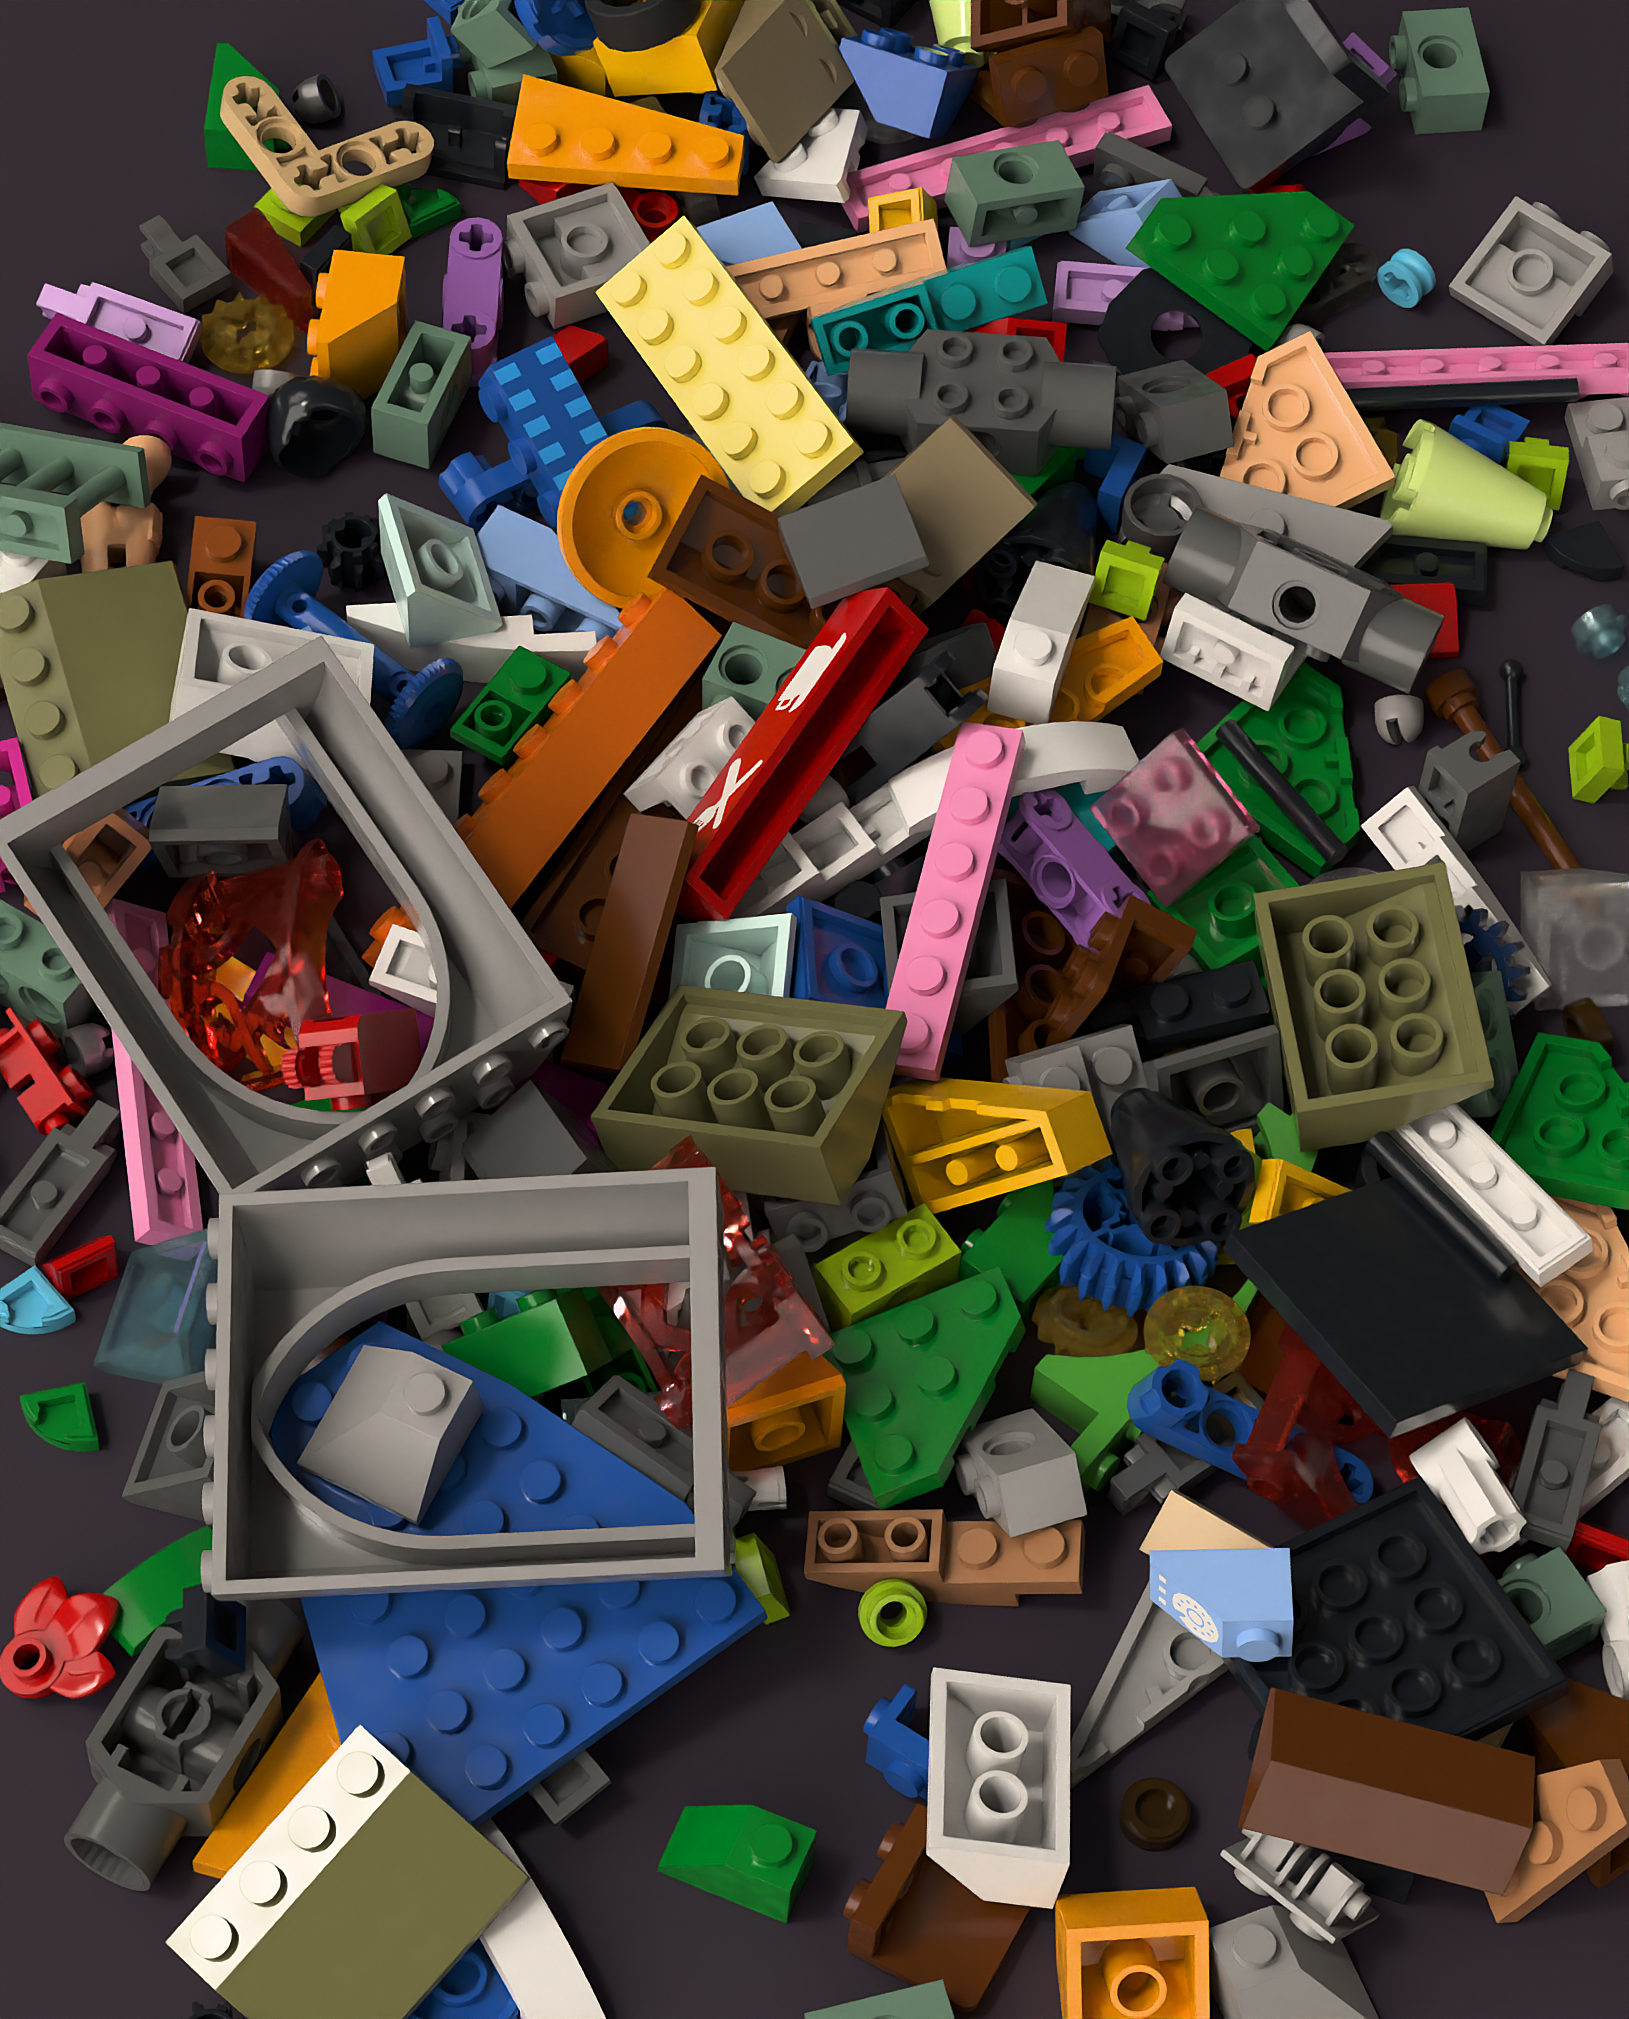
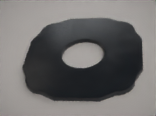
[1098,267,1253,375]

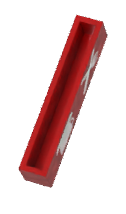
[675,587,929,921]

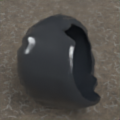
[266,375,369,478]

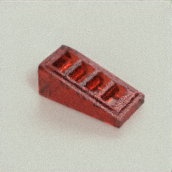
[225,208,314,333]

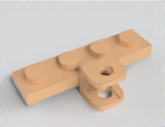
[725,218,946,362]

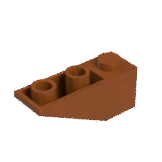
[186,516,257,619]

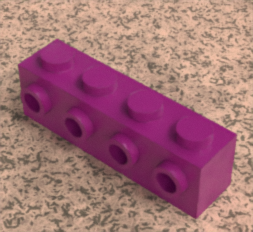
[27,313,270,483]

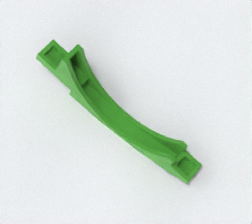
[1030,1102,1322,1495]

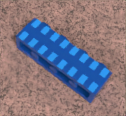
[478,336,638,528]

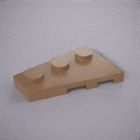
[1484,1759,1629,1923]

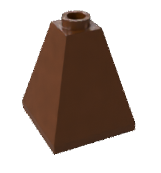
[971,0,1112,52]
[1520,1678,1629,1890]

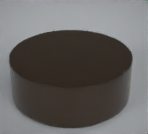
[1562,996,1614,1055]
[1119,1777,1190,1852]

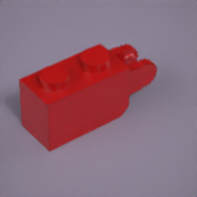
[281,1008,422,1111]

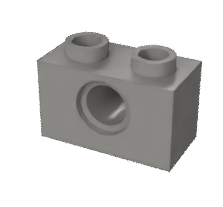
[954,1408,1087,1538]

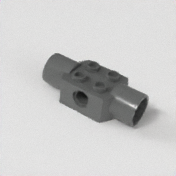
[846,329,1117,477]
[1163,505,1445,694]
[64,1599,305,1891]

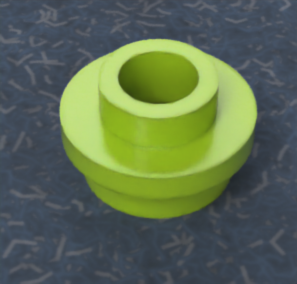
[858,1579,927,1647]

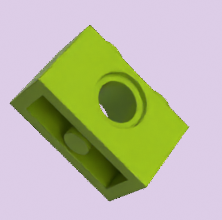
[813,1203,961,1332]

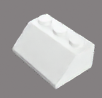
[169,608,374,770]
[926,1667,1071,1909]

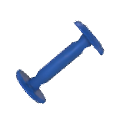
[243,550,463,750]

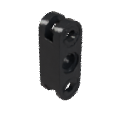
[834,649,989,808]

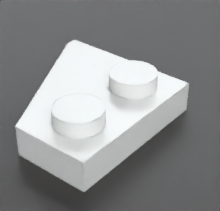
[754,107,868,203]

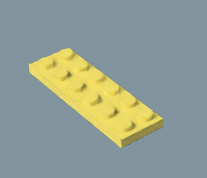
[595,216,864,517]

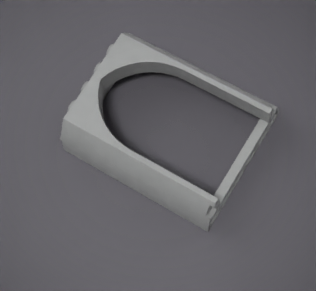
[0,635,572,1194]
[201,1167,737,1601]

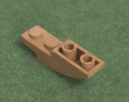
[804,1509,1085,1606]

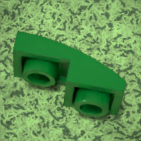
[103,1525,213,1657]

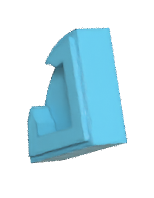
[0,1265,76,1334]

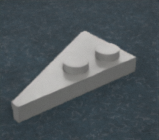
[1160,464,1393,612]
[1070,1582,1229,1788]

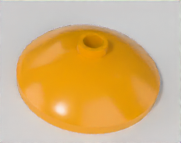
[557,427,731,609]

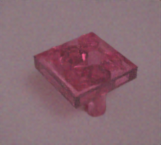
[1089,728,1260,907]

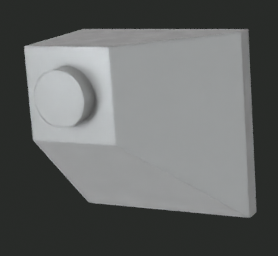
[297,1345,485,1526]
[1209,1905,1379,2019]

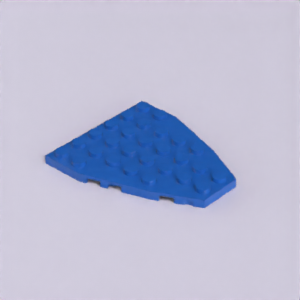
[271,1321,768,1828]

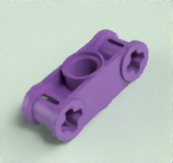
[442,217,504,387]
[998,788,1151,948]

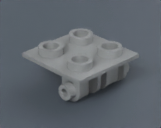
[1220,1829,1380,1944]

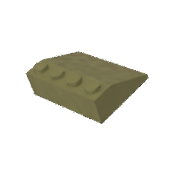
[0,561,237,807]
[1253,862,1494,1152]
[591,985,907,1206]
[165,1725,531,2019]

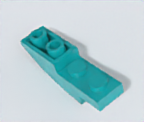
[810,246,1048,376]

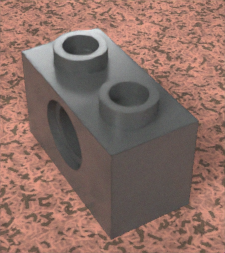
[1114,360,1234,464]

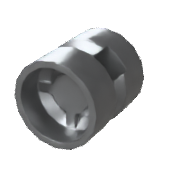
[1118,474,1202,564]

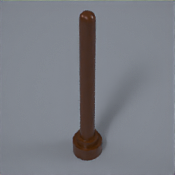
[1424,669,1604,915]

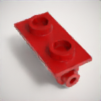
[0,1007,94,1135]

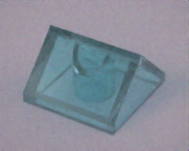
[93,1228,218,1385]

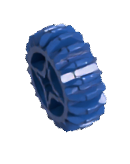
[1045,1160,1221,1318]

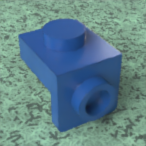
[372,16,461,107]
[1448,405,1530,467]
[1083,434,1147,535]
[863,1683,929,1801]

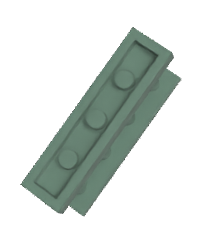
[0,423,151,564]

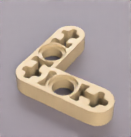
[220,76,434,217]

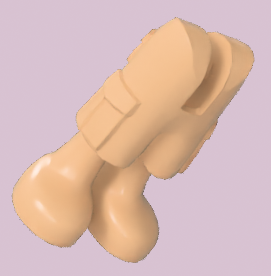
[79,435,172,573]

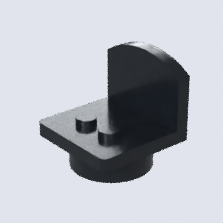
[1165,0,1390,194]

